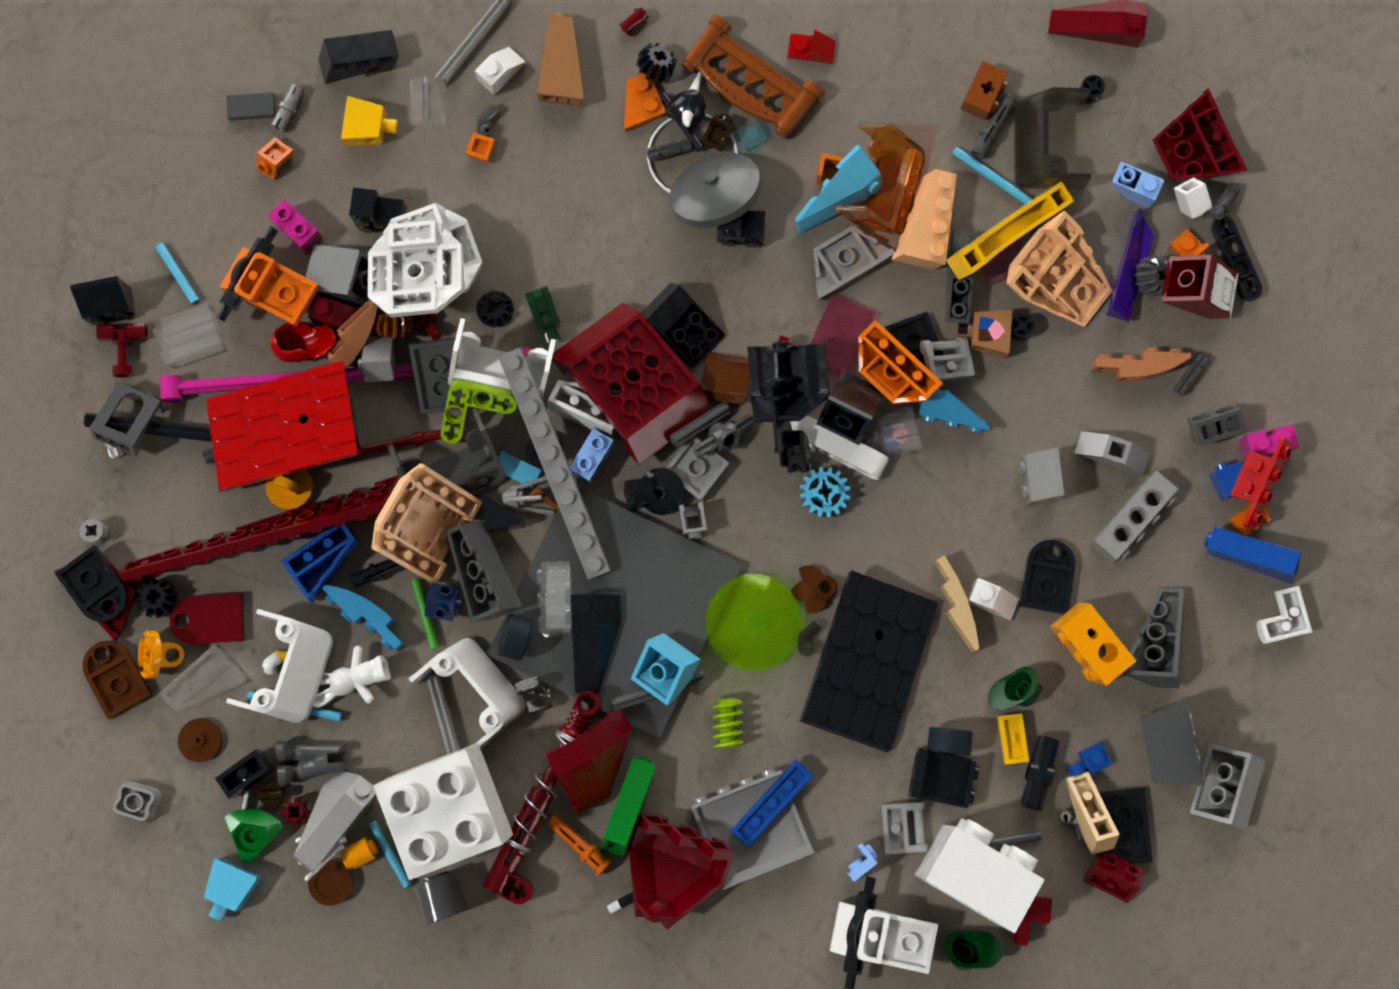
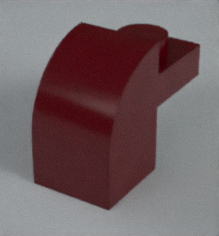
[1011,896,1053,946]

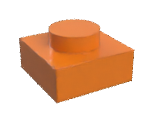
[465,132,496,163]

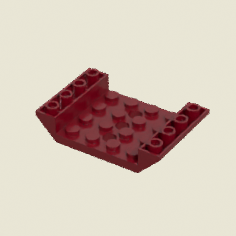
[552,303,711,465]

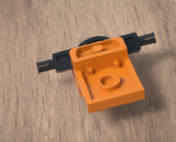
[216,226,320,327]

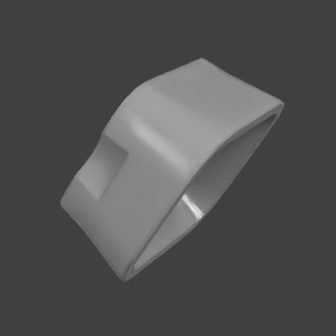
[113,781,162,823]

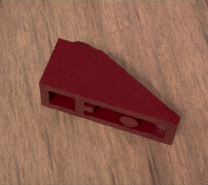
[308,295,377,336]

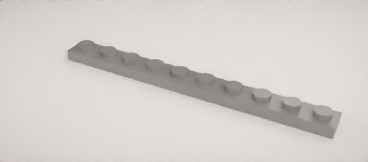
[498,347,611,580]

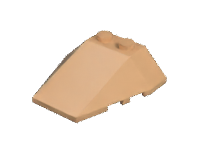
[1006,211,1112,327]

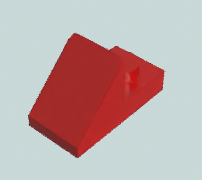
[787,30,836,64]

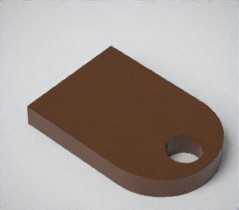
[83,641,153,719]

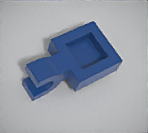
[1066,742,1112,776]

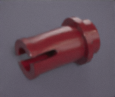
[619,7,649,36]

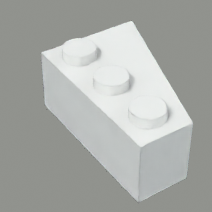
[548,380,621,439]

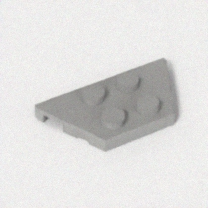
[813,225,895,301]

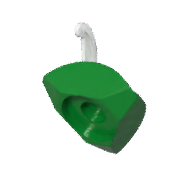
[224,790,283,864]

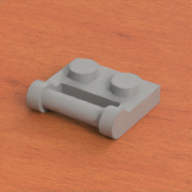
[920,337,975,381]
[881,802,928,854]

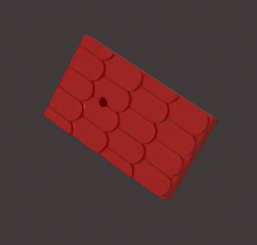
[206,360,360,492]

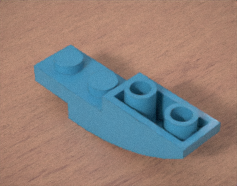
[322,585,406,651]

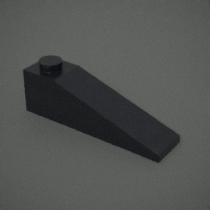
[571,594,621,693]

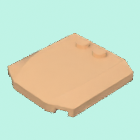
[371,463,483,584]

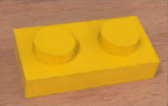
[997,713,1029,765]

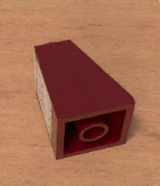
[1161,255,1238,319]

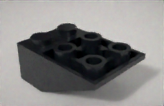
[641,283,725,368]

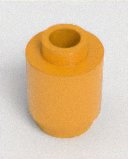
[340,837,379,870]

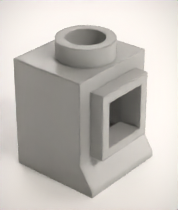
[679,502,707,539]

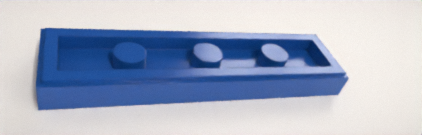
[730,759,814,848]

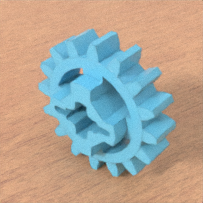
[799,467,851,519]

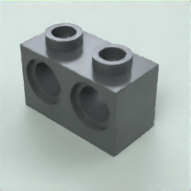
[1187,404,1247,446]

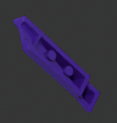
[1106,208,1154,322]

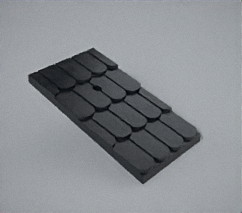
[799,570,938,752]

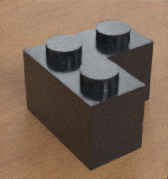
[349,187,407,233]
[717,210,765,248]

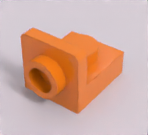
[256,137,293,179]
[1168,229,1209,256]
[1228,504,1271,536]

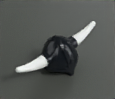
[665,71,706,128]

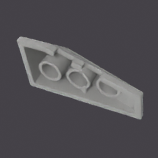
[293,771,377,873]

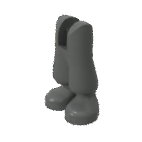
[275,741,347,787]

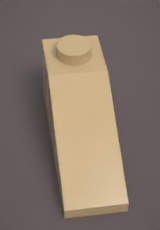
[1066,772,1120,855]

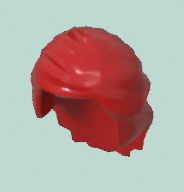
[270,321,337,363]

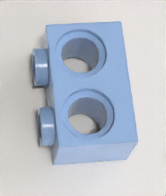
[570,428,615,485]

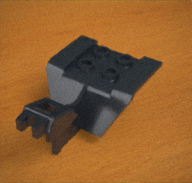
[747,341,830,473]

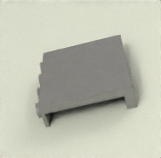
[691,767,814,890]

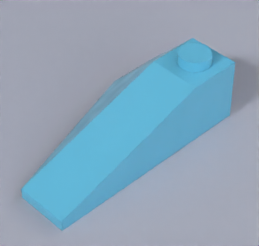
[794,145,883,233]

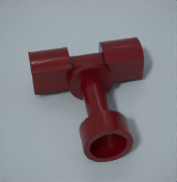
[96,323,148,378]

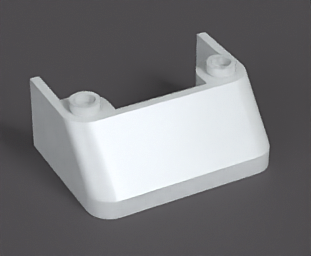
[448,318,556,401]
[226,609,333,724]
[409,638,526,749]

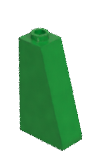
[600,757,656,858]

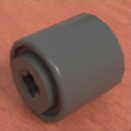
[414,871,467,925]

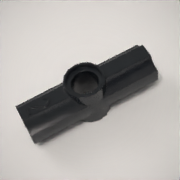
[1020,735,1060,812]

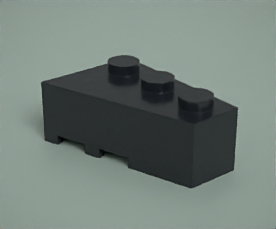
[318,30,399,84]

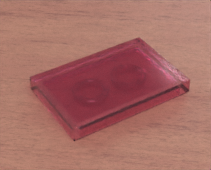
[810,294,875,374]

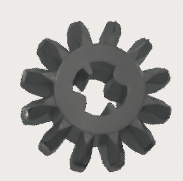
[1134,255,1168,296]

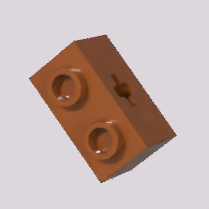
[961,61,1008,120]

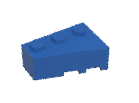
[281,524,360,603]

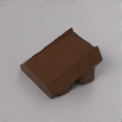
[701,352,750,406]

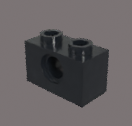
[215,749,275,799]

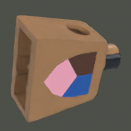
[956,309,1012,358]

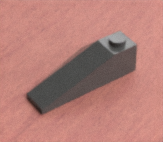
[1128,588,1185,689]

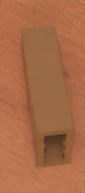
[537,13,585,107]

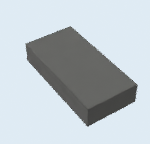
[227,92,276,121]

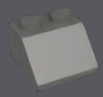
[1019,448,1064,505]

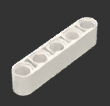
[790,415,889,480]

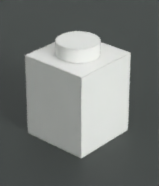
[1174,177,1213,219]

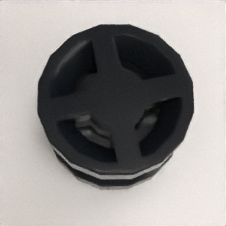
[1079,75,1105,103]
[1011,314,1034,341]

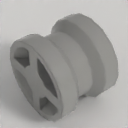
[79,519,109,545]

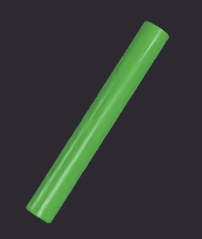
[411,578,440,649]

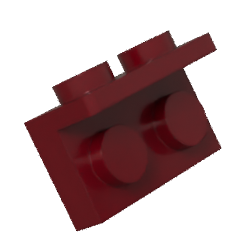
[1083,851,1144,903]

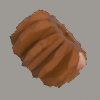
[373,308,413,339]

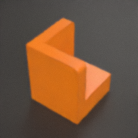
[816,153,844,185]

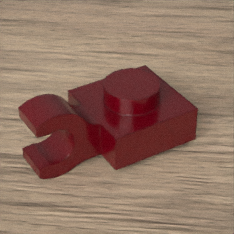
[412,313,441,340]

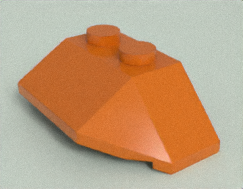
[858,320,943,404]

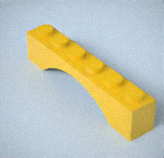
[946,181,1074,280]

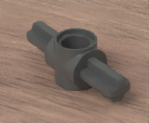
[693,415,755,458]

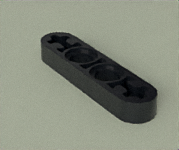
[1211,215,1263,302]

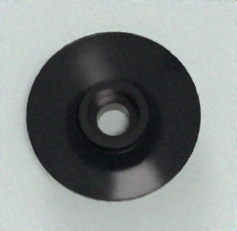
[642,468,685,515]

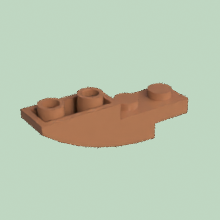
[1091,348,1191,382]

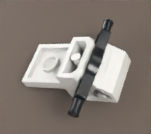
[829,876,938,989]

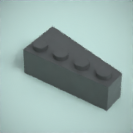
[446,521,522,623]

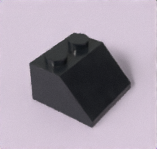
[70,276,136,325]

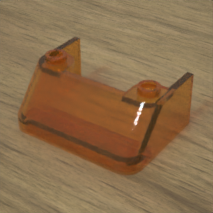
[835,122,925,235]

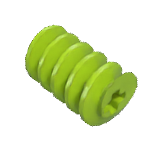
[712,698,744,748]

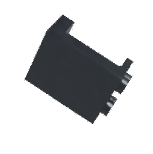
[908,748,979,808]

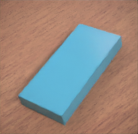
[499,451,542,489]

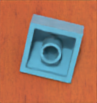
[631,633,701,706]

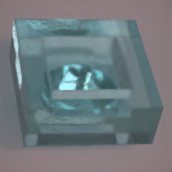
[736,120,767,152]

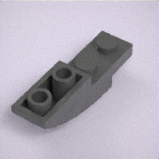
[945,230,977,324]

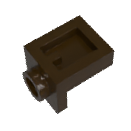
[701,113,737,152]

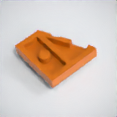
[624,74,666,131]

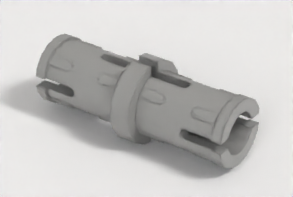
[271,84,305,132]

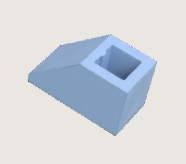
[1111,162,1164,208]

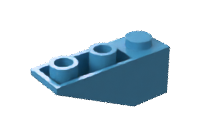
[918,387,990,433]

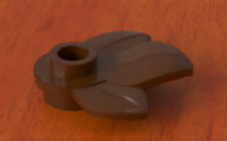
[790,566,838,613]

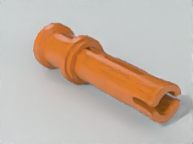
[546,813,613,877]

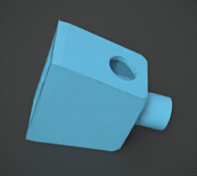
[204,858,262,921]

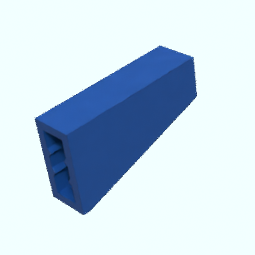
[1204,526,1301,584]

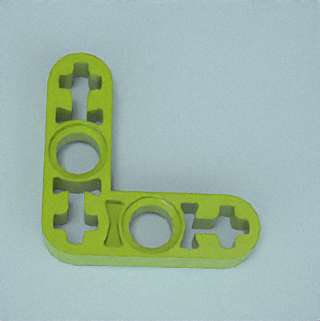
[441,379,517,444]

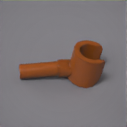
[529,488,559,510]

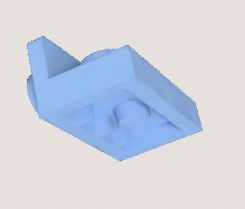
[846,843,878,882]

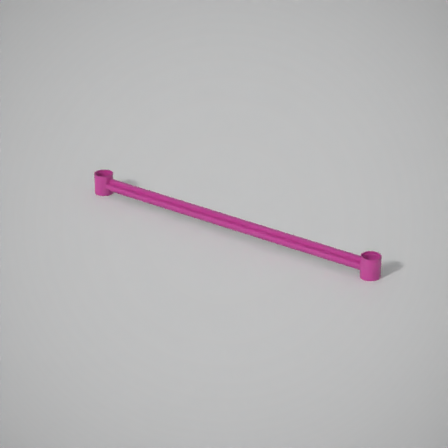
[160,348,533,402]

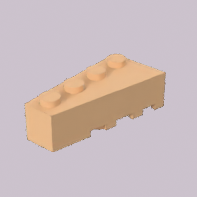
[891,169,957,270]

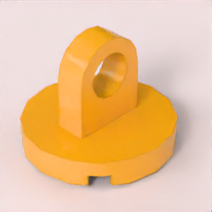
[265,469,314,510]
[138,631,184,679]

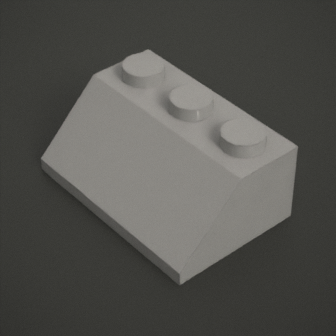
[1189,744,1266,831]

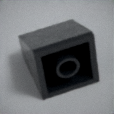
[816,370,884,445]

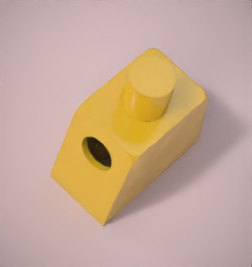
[341,96,398,146]

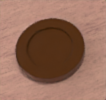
[178,718,223,762]
[308,861,353,906]

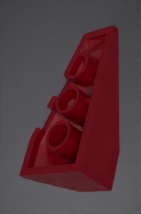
[1048,0,1148,48]

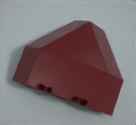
[545,707,632,814]
[629,813,734,930]

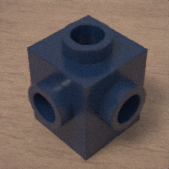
[425,583,463,621]

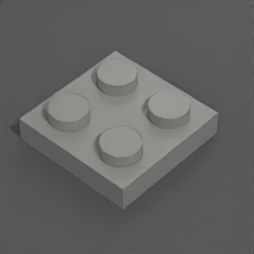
[666,436,729,502]

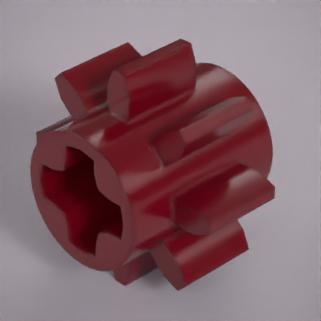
[280,796,312,827]

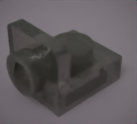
[515,676,552,714]

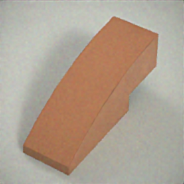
[327,299,377,369]

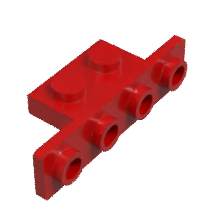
[1230,437,1292,531]

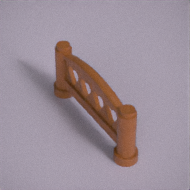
[682,14,825,139]

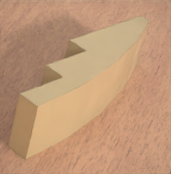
[934,555,979,652]

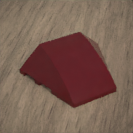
[1153,88,1248,182]

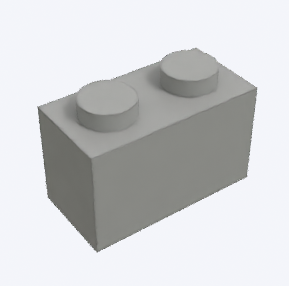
[358,335,397,382]

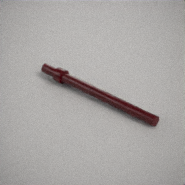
[345,430,442,459]

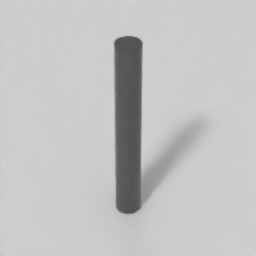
[988,830,1042,848]

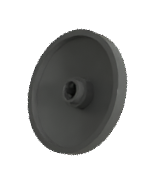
[670,153,762,228]

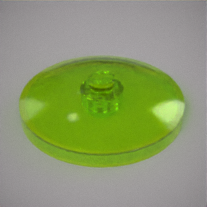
[705,574,801,670]

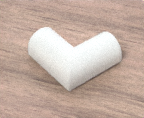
[1257,586,1313,644]

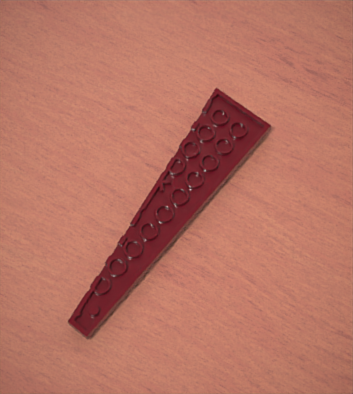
[119,475,400,581]

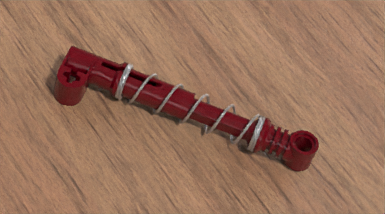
[482,691,601,905]

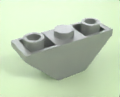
[1074,431,1150,477]

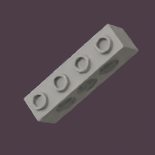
[1090,470,1178,562]

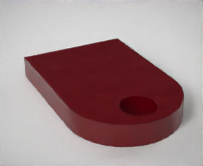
[170,593,245,645]

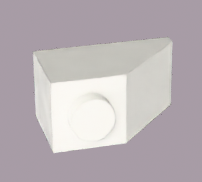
[475,47,526,95]
[967,578,1020,621]

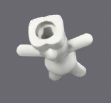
[313,646,391,708]

